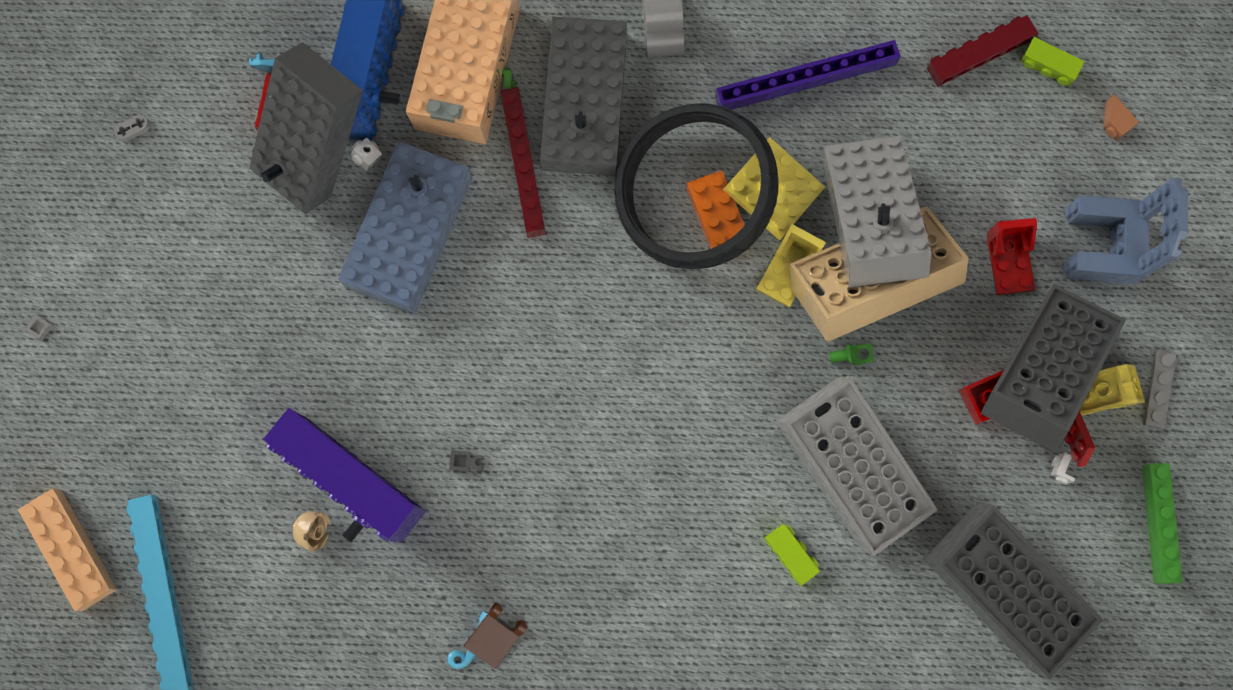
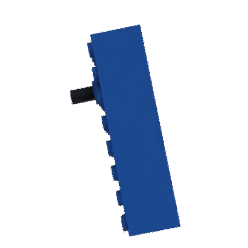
[331,0,405,141]

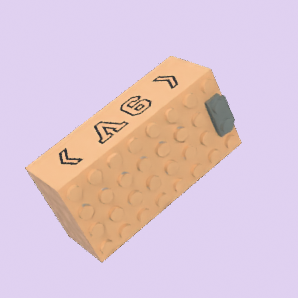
[406,0,520,144]

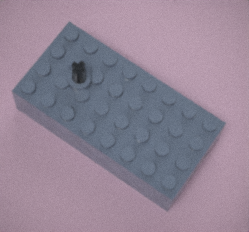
[338,141,472,314]

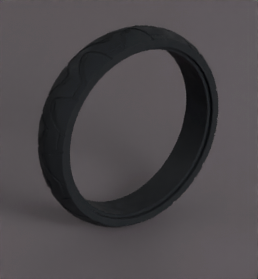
[614,103,779,269]

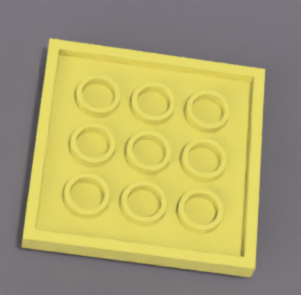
[723,137,825,240]

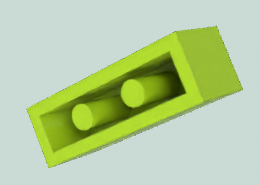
[1020,37,1085,86]
[763,523,820,586]

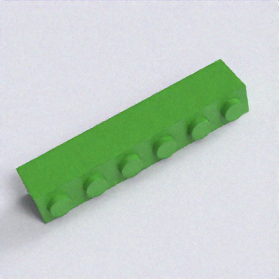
[1142,463,1183,584]

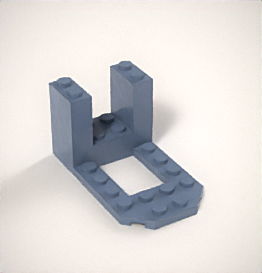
[1063,177,1188,284]

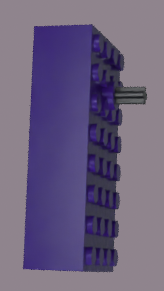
[263,407,426,543]

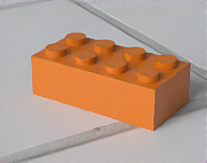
[686,170,744,249]

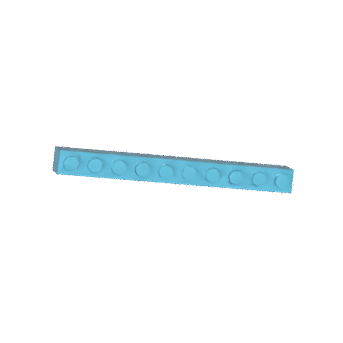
[127,495,194,690]

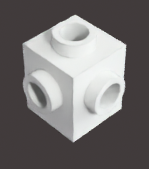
[351,138,382,171]

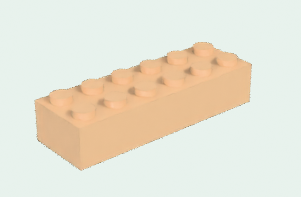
[18,488,118,611]

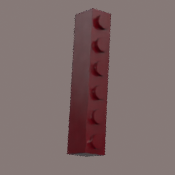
[927,15,1039,87]

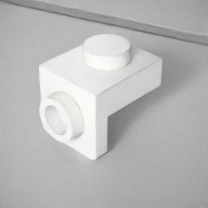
[1051,453,1075,485]

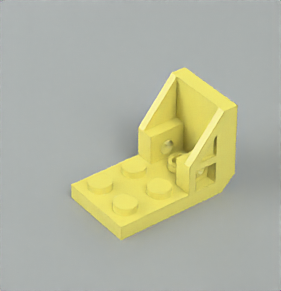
[756,224,826,308]
[1080,364,1145,416]

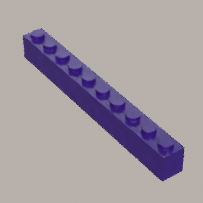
[715,40,901,110]

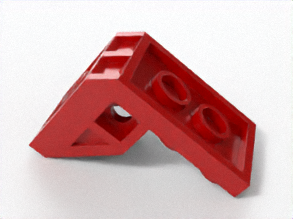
[987,218,1037,296]
[1064,410,1095,467]

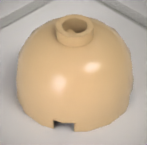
[293,511,331,552]

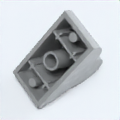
[641,0,684,58]

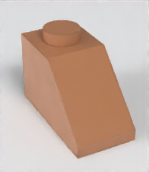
[1104,94,1139,141]

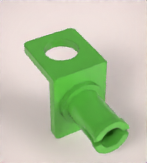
[829,343,874,365]

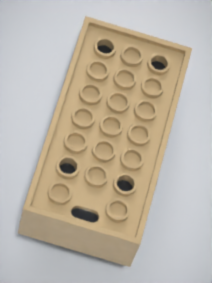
[790,206,969,342]

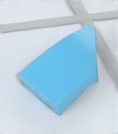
[249,53,275,72]

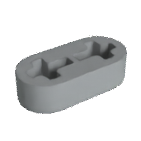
[114,115,150,142]

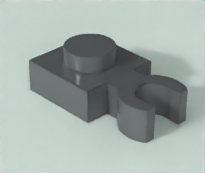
[449,450,485,472]

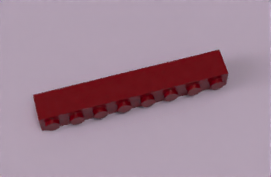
[500,87,546,238]

